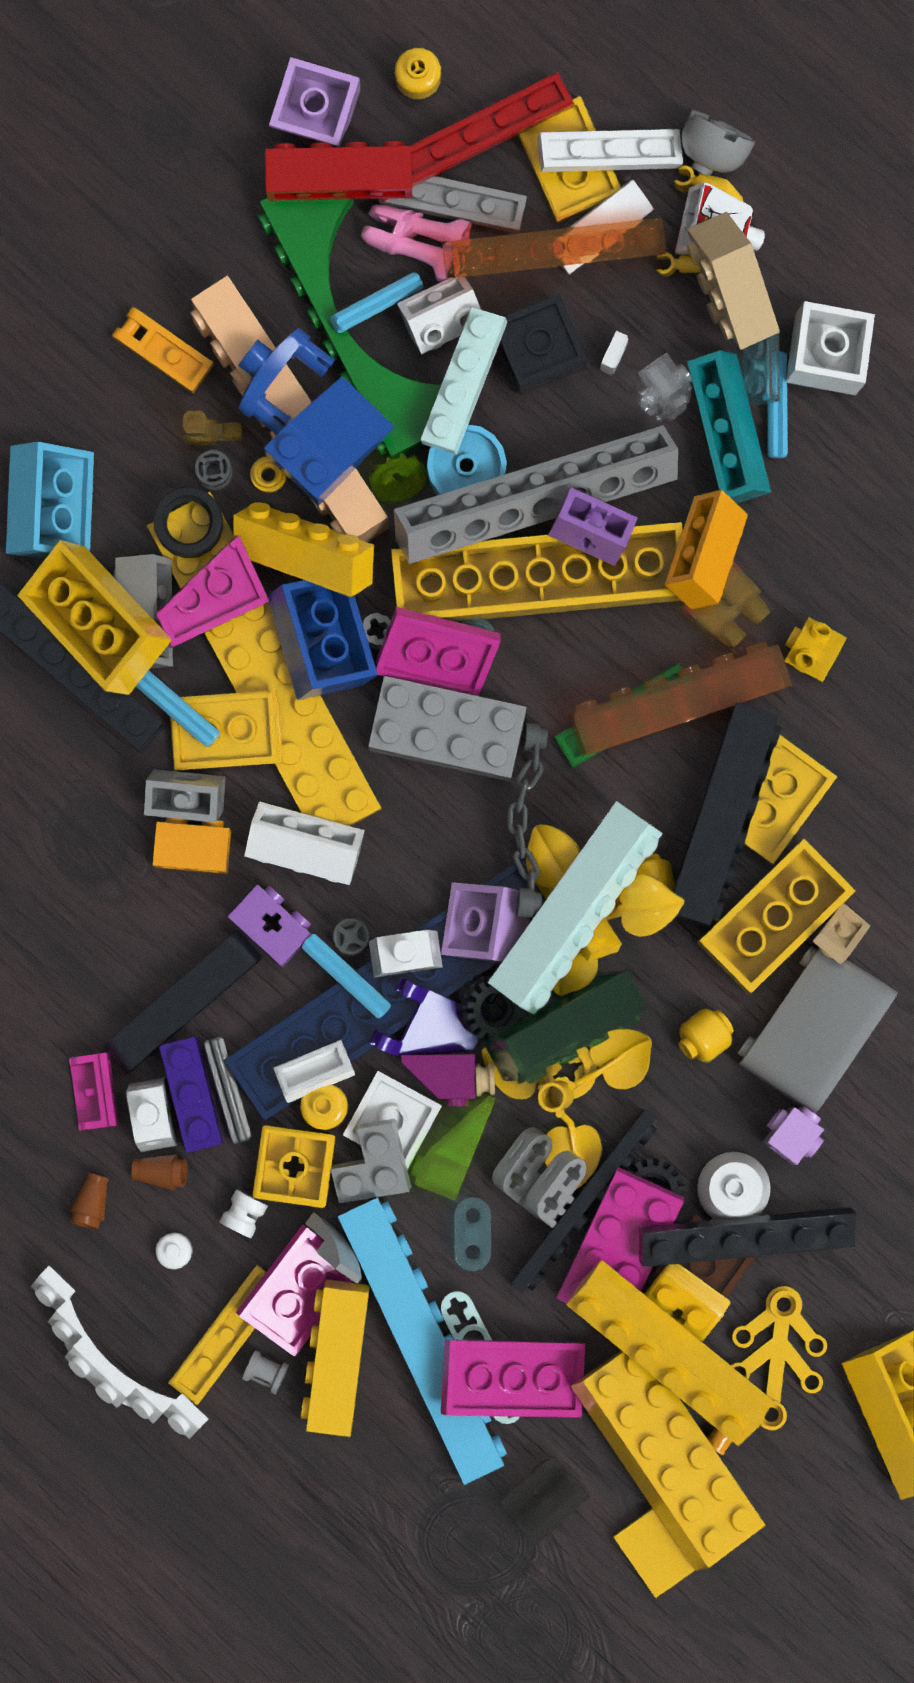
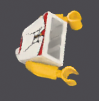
[656,165,765,277]

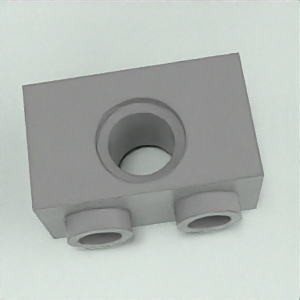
[144,769,226,823]

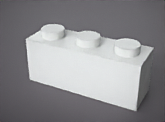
[244,802,365,885]

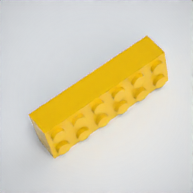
[570,1350,766,1571]

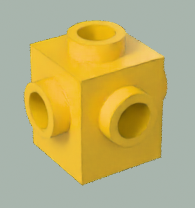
[784,617,847,682]

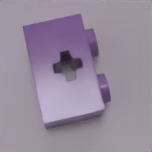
[548,487,638,566]
[228,884,312,967]

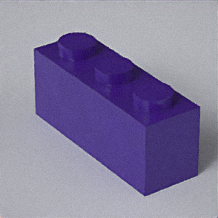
[159,1037,225,1153]

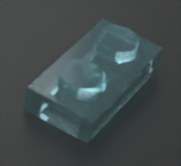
[743,333,780,406]

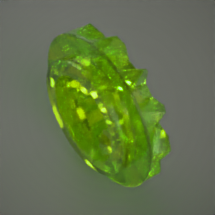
[369,453,427,502]

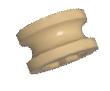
[475,1063,495,1096]

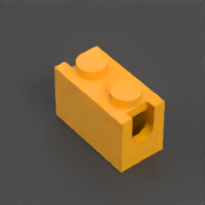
[153,817,232,874]

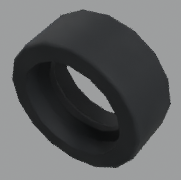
[153,486,223,558]

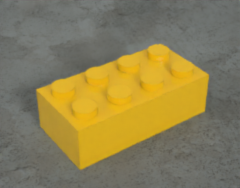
[17,540,172,695]
[697,839,855,995]

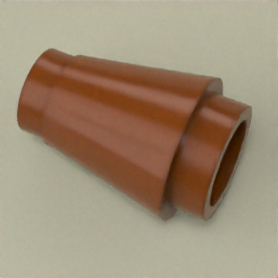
[131,1154,188,1191]
[69,1173,109,1230]

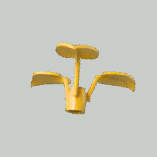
[526,824,685,996]
[482,1029,652,1190]

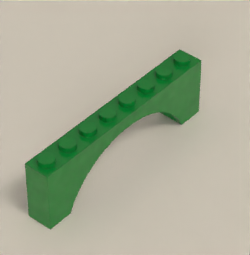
[257,198,441,462]

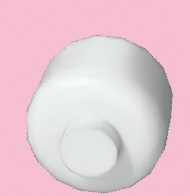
[155,1232,193,1269]

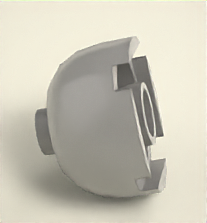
[682,110,756,175]

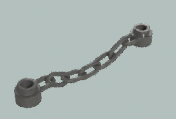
[507,722,548,918]

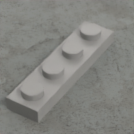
[379,176,527,234]

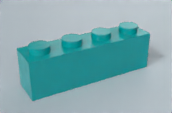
[687,350,771,503]

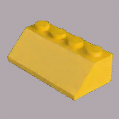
[842,1330,914,1500]

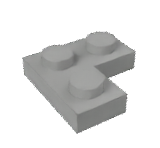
[331,1118,412,1203]

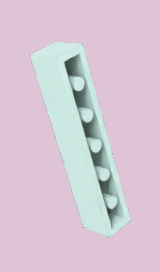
[488,801,663,1014]

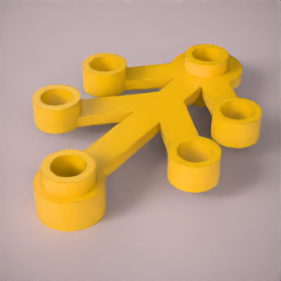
[731,1286,827,1430]

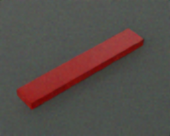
[381,72,574,202]

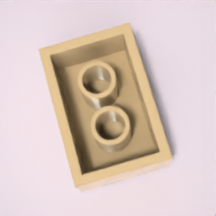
[687,211,780,350]

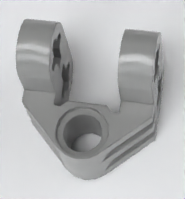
[492,1127,586,1228]

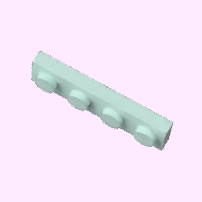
[421,307,507,455]

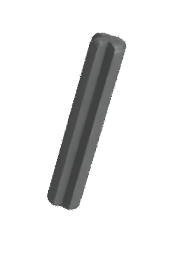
[203,1037,252,1144]

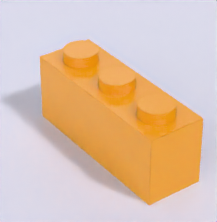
[665,490,748,609]

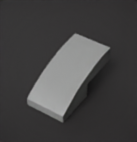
[305,1213,362,1284]

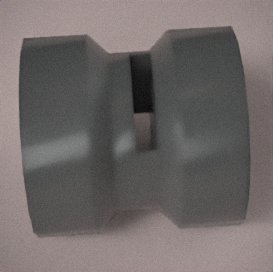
[195,450,233,491]

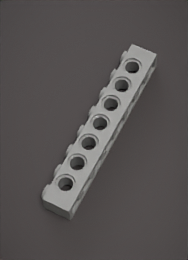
[394,425,678,564]

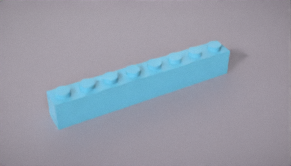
[338,1197,507,1485]

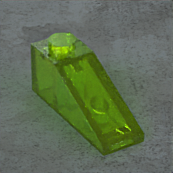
[410,1096,496,1201]

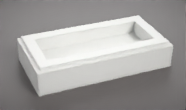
[274,1040,355,1103]

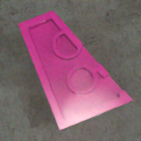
[154,535,269,648]

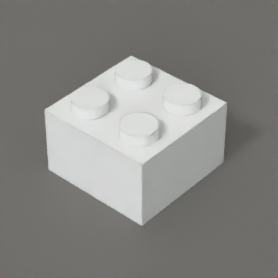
[786,301,875,395]

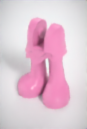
[361,204,471,282]

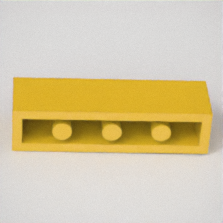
[233,502,374,597]
[301,1279,370,1437]

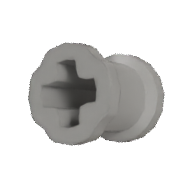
[363,613,391,650]
[242,1350,289,1395]

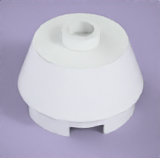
[697,1152,770,1220]

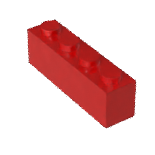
[265,141,413,201]

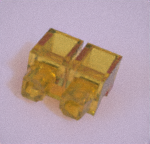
[681,561,770,650]

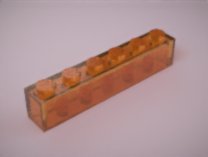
[442,218,666,278]
[569,641,792,757]

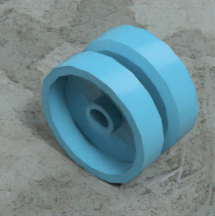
[426,425,507,496]

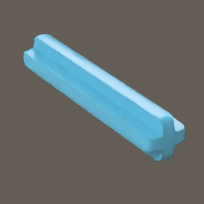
[330,272,424,333]
[767,351,788,459]
[136,670,220,746]
[302,934,391,1018]

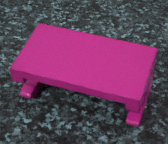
[69,1052,119,1131]

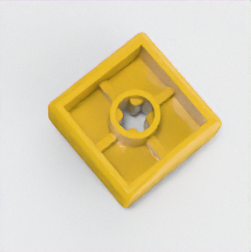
[253,1126,335,1208]
[644,1264,730,1342]

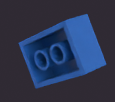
[267,580,378,700]

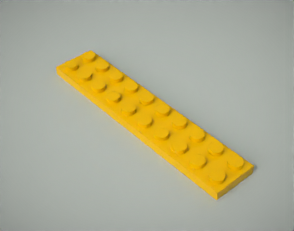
[147,492,381,826]

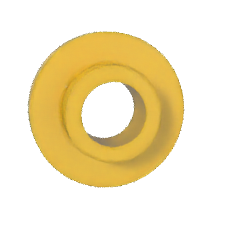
[250,456,286,493]

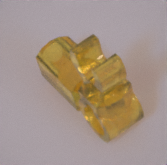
[182,411,242,445]

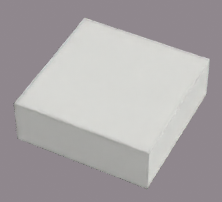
[600,331,628,375]

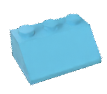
[6,442,94,559]

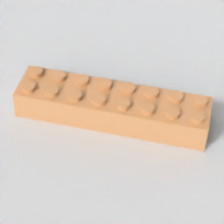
[190,275,389,542]

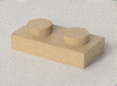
[813,903,871,965]

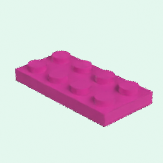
[556,1167,685,1303]
[440,1339,586,1417]

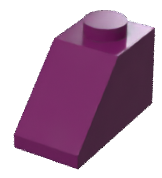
[401,1054,475,1106]

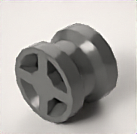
[333,918,370,956]

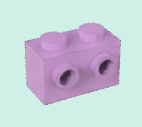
[762,1106,824,1165]

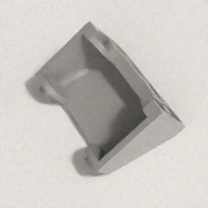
[737,946,898,1113]

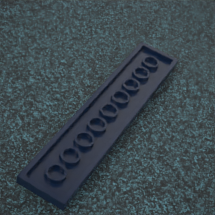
[224,856,546,1121]

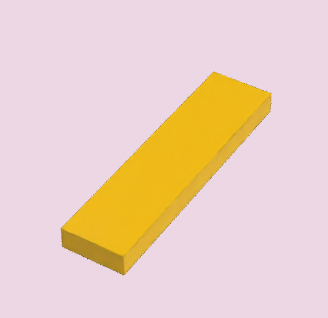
[168,1265,266,1405]

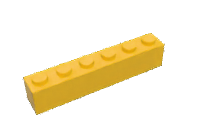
[566,1260,773,1446]

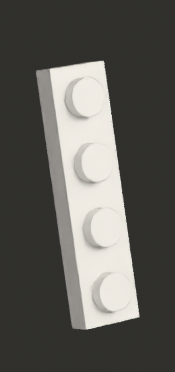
[537,129,683,172]

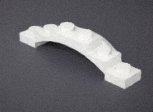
[31,1266,208,1439]

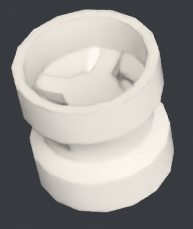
[219,1189,268,1238]

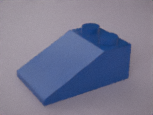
[264,377,395,506]

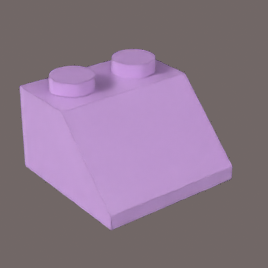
[269,57,361,147]
[441,882,530,964]

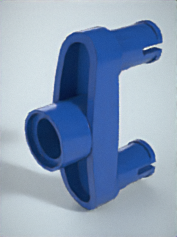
[237,328,335,435]

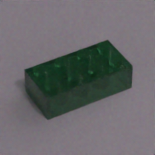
[483,970,648,1084]

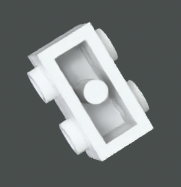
[397,272,481,354]

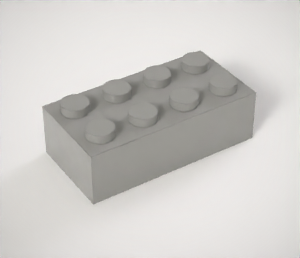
[368,676,527,782]

